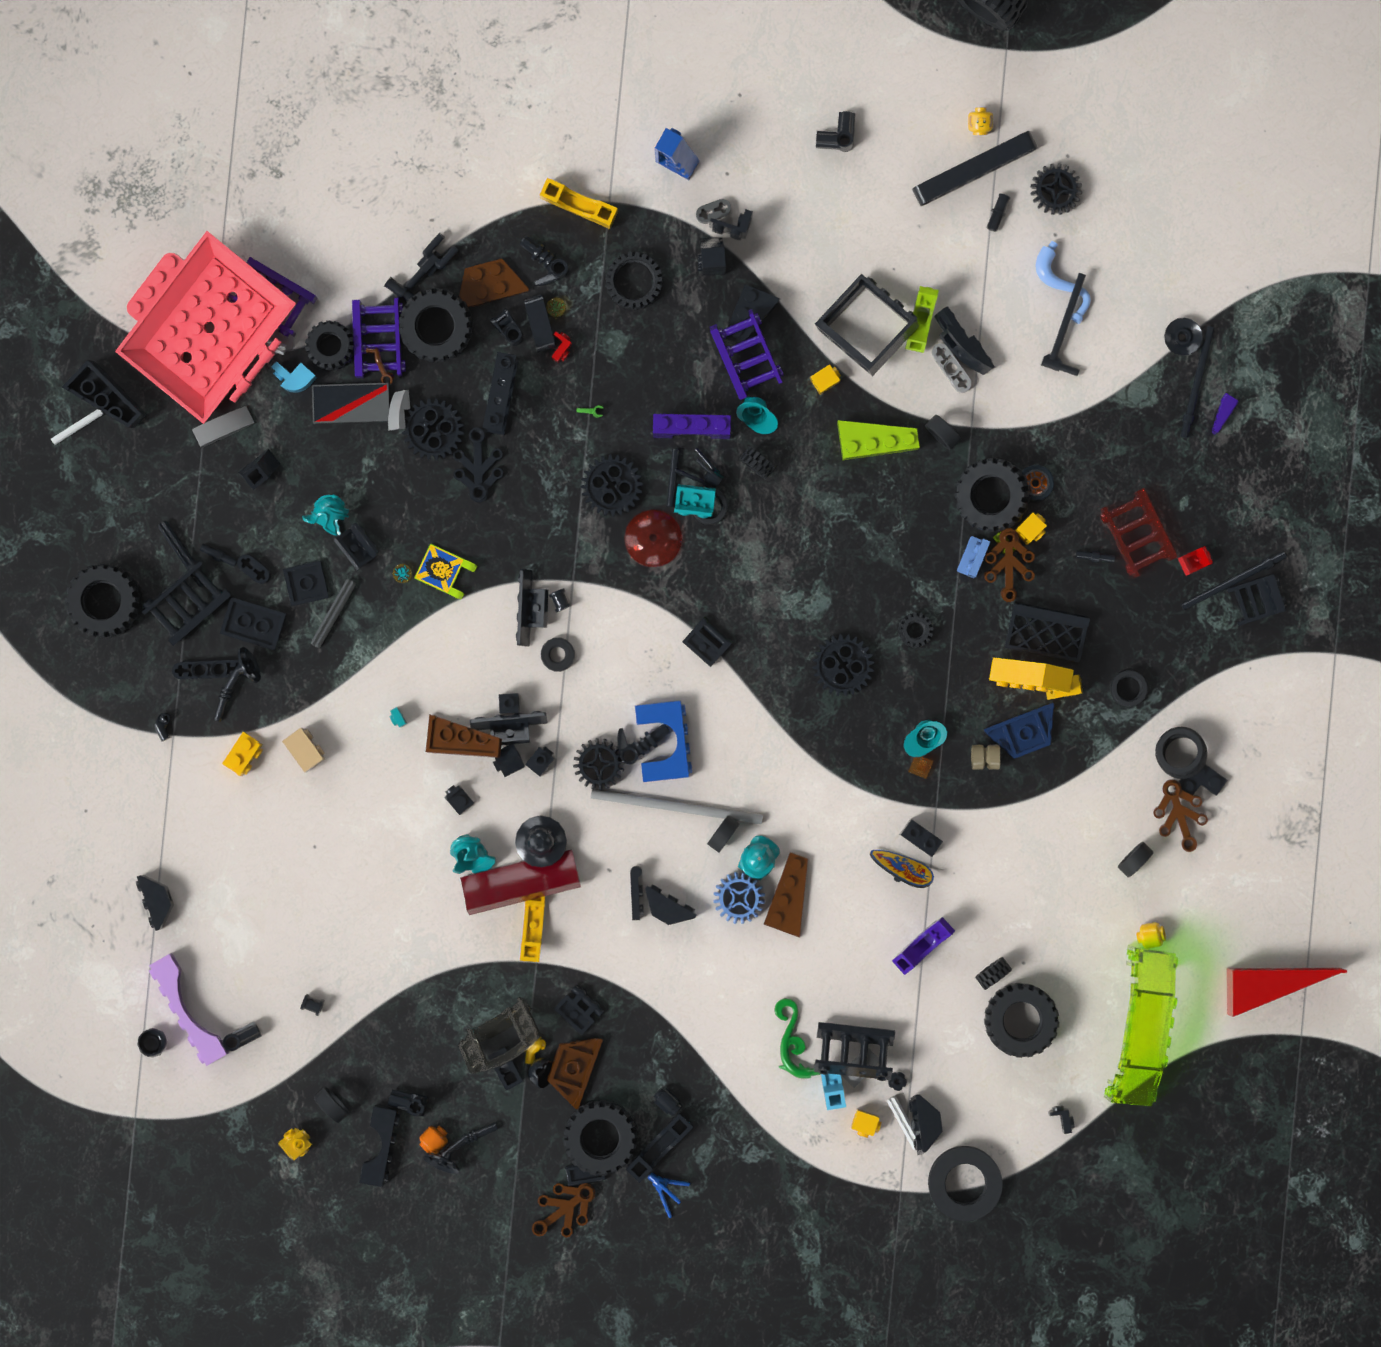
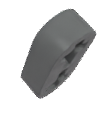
[696,199,731,224]

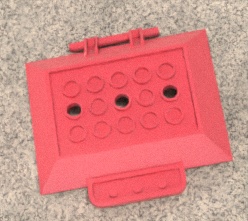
[115,231,296,424]

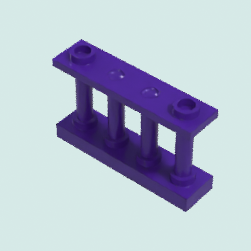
[228,257,317,337]
[352,298,406,378]
[710,309,784,400]

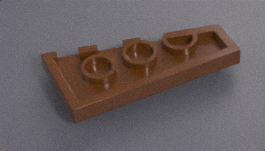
[425,714,502,758]
[764,852,808,938]

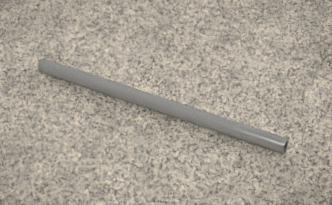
[591,789,763,824]

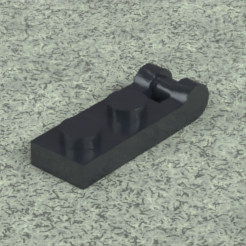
[630,866,644,920]

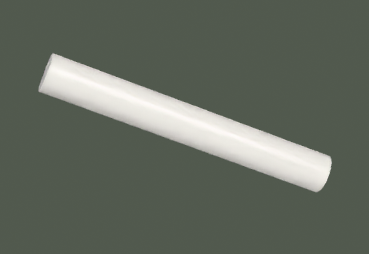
[51,409,103,445]

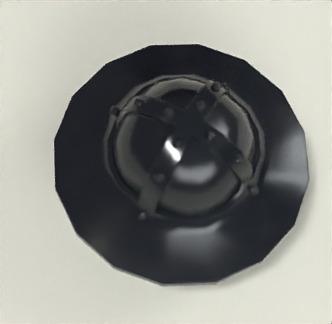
[515,816,567,867]

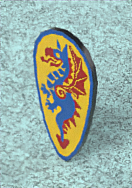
[870,850,934,888]

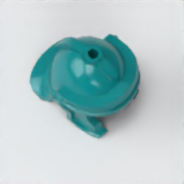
[302,494,349,536]
[450,834,496,874]
[738,836,780,881]

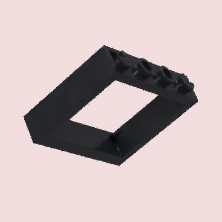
[815,274,919,377]

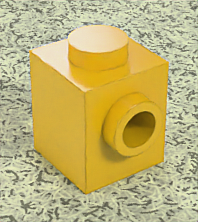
[851,1109,882,1138]

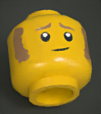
[968,107,993,135]

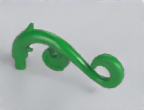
[774,998,820,1079]

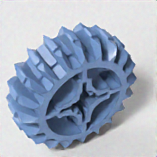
[713,872,765,924]

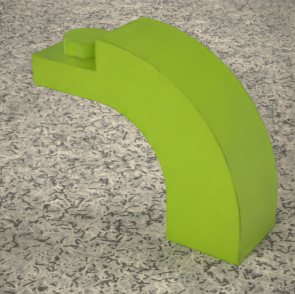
[905,286,939,353]

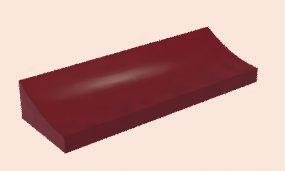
[460,849,581,915]

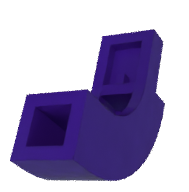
[892,917,955,975]

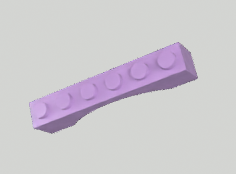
[149,953,229,1066]

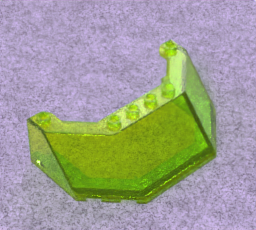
[1104,945,1178,1106]

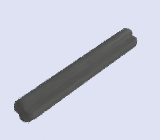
[311,579,356,648]

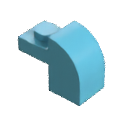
[272,361,317,392]
[821,1074,846,1110]

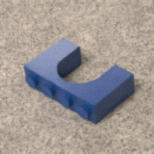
[635,701,692,782]

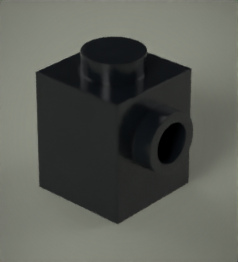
[493,743,525,777]
[525,746,555,777]

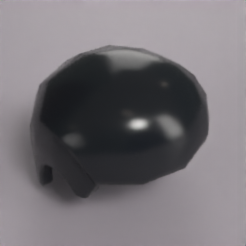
[137,1028,167,1058]
[528,1057,553,1089]

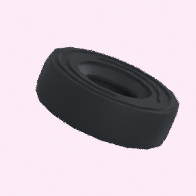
[541,638,575,672]

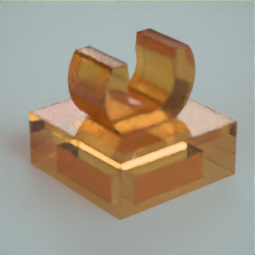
[908,756,933,779]

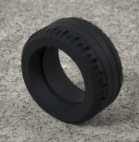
[1155,727,1208,779]

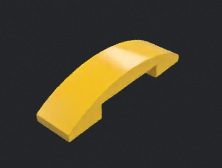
[520,896,545,962]

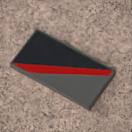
[312,383,390,424]

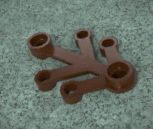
[984,528,1035,602]
[1153,779,1208,852]
[532,1183,595,1238]

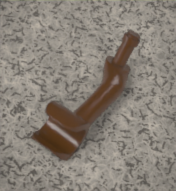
[366,347,394,384]

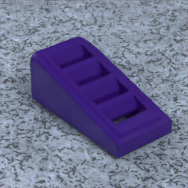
[1211,393,1238,435]

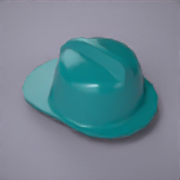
[736,396,778,434]
[904,720,947,757]

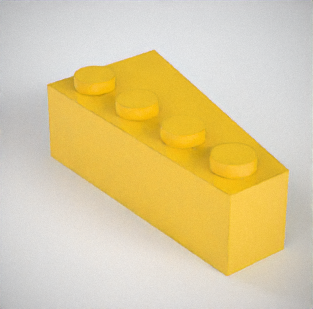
[989,658,1074,693]

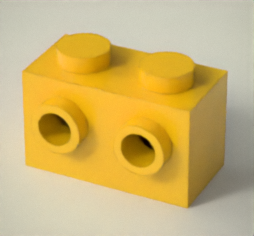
[1015,513,1047,545]

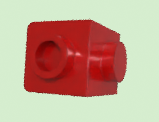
[552,332,572,363]
[1178,546,1213,576]

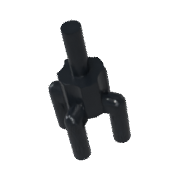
[406,232,459,289]

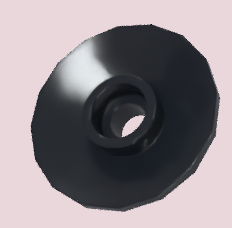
[1164,318,1202,356]

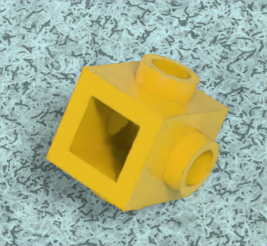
[278,1128,312,1160]

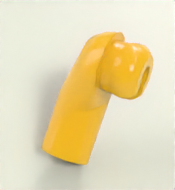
[525,1038,546,1064]

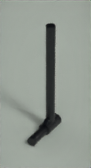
[1041,273,1086,376]

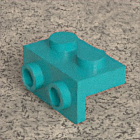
[674,484,716,518]

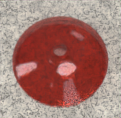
[625,510,682,567]

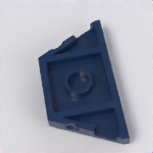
[983,703,1054,759]

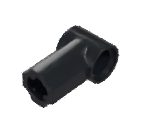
[223,1021,262,1051]

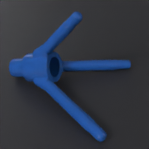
[648,1172,690,1218]

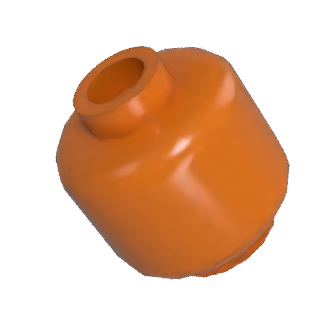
[419,1125,448,1154]

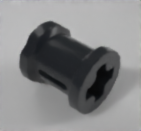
[549,588,571,613]
[300,994,325,1016]

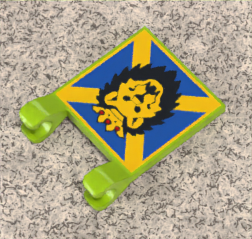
[414,544,477,600]

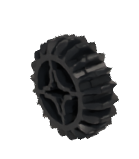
[1030,163,1082,215]
[573,738,625,790]

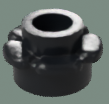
[888,1072,907,1091]

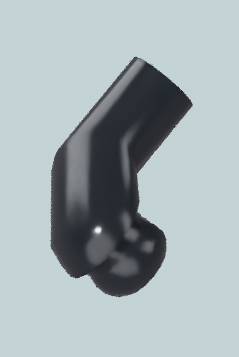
[154,713,170,742]

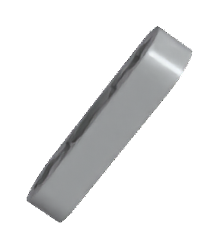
[932,343,971,393]

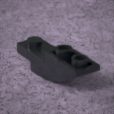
[934,306,995,375]

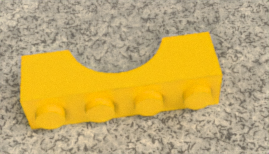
[540,178,618,229]

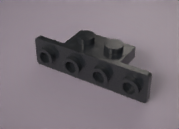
[516,569,549,647]
[470,711,548,746]

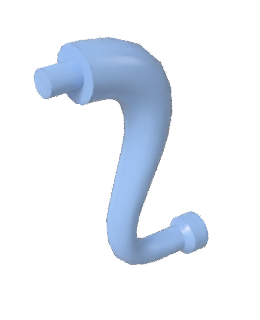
[1035,241,1091,324]

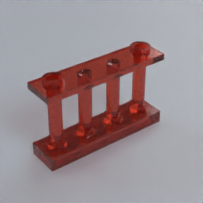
[1100,488,1178,578]

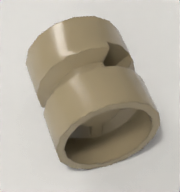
[971,745,1000,770]

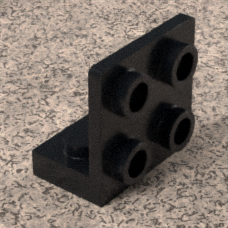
[709,209,753,240]

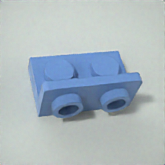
[957,536,990,578]

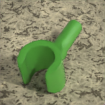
[577,405,604,418]

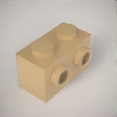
[282,728,325,772]

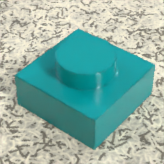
[389,707,407,728]

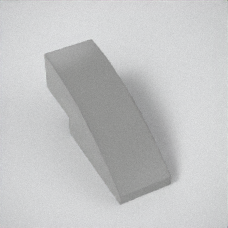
[192,406,255,448]

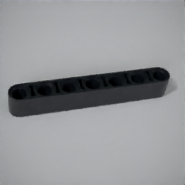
[912,131,1038,206]

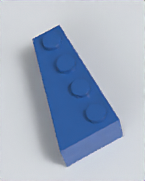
[655,128,700,181]

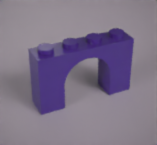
[653,414,731,439]

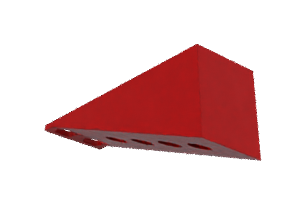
[1227,968,1347,1017]

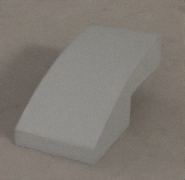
[388,390,410,431]

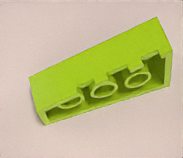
[837,420,920,460]

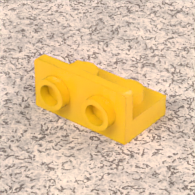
[222,732,263,776]

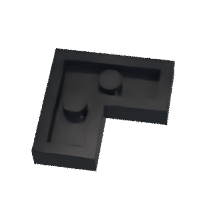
[1173,758,1228,796]

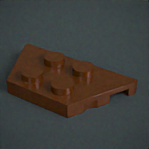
[459,259,529,308]
[547,1038,603,1109]

